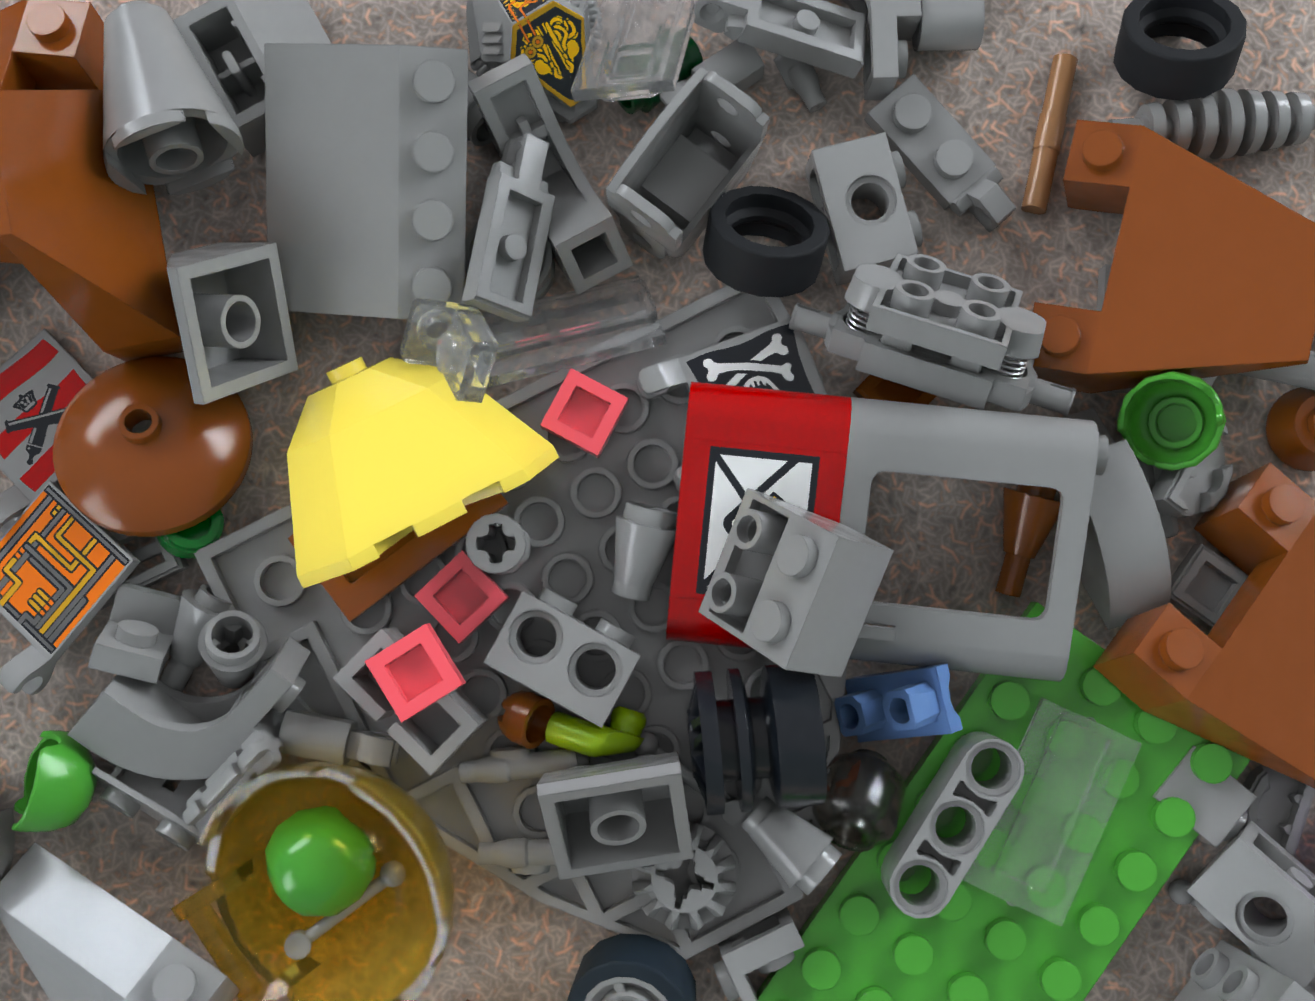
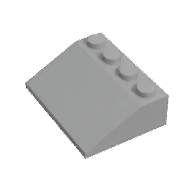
[264,43,468,321]

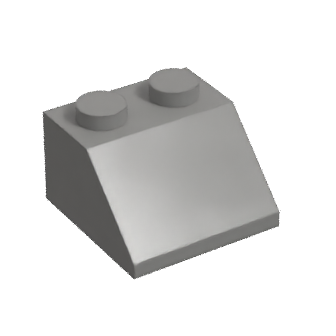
[167,242,299,405]
[537,752,694,880]

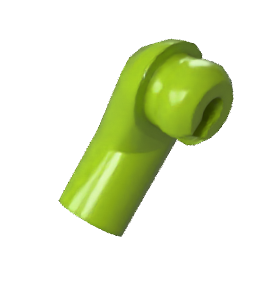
[545,706,647,757]

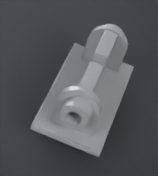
[92,762,234,851]

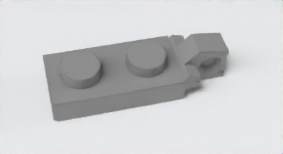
[691,0,867,79]
[864,73,1016,233]
[462,133,555,323]

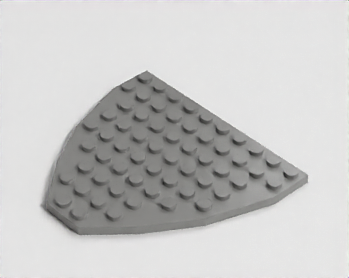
[194,285,847,960]

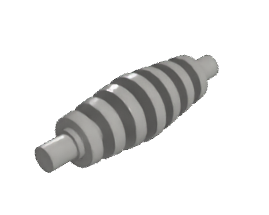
[1108,88,1315,160]

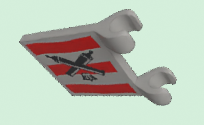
[0,328,93,533]

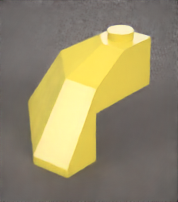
[287,356,559,588]

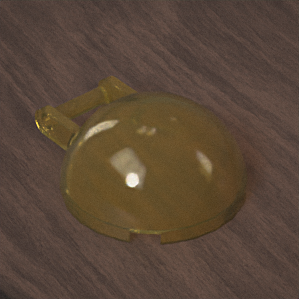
[170,761,455,1001]

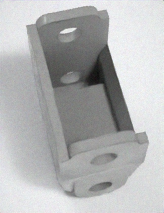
[606,67,770,259]

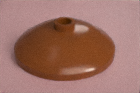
[53,356,253,537]

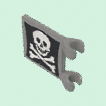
[636,317,827,492]

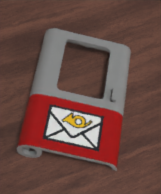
[666,382,1109,682]

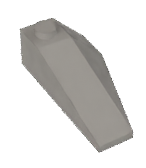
[0,842,240,1001]

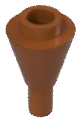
[995,485,1060,598]

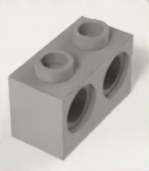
[483,586,641,728]

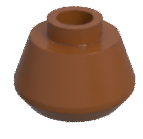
[1266,387,1315,472]

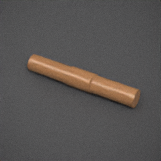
[1021,53,1078,215]

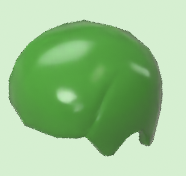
[1117,371,1226,471]
[11,730,97,832]
[265,806,377,916]

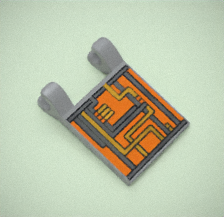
[0,481,141,695]

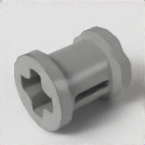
[465,513,531,575]

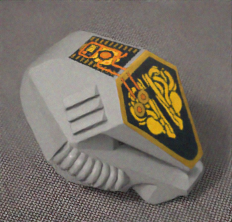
[466,0,605,124]

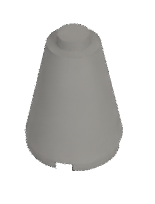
[103,0,245,195]

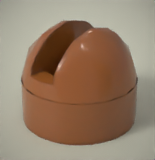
[497,690,555,749]

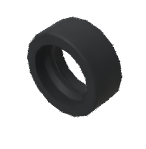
[1113,0,1247,101]
[702,186,830,298]

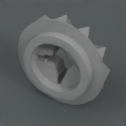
[631,821,737,930]

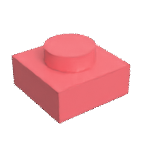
[540,368,629,458]
[414,550,510,644]
[365,623,466,723]

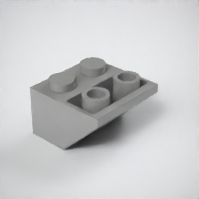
[173,0,331,157]
[698,488,894,678]

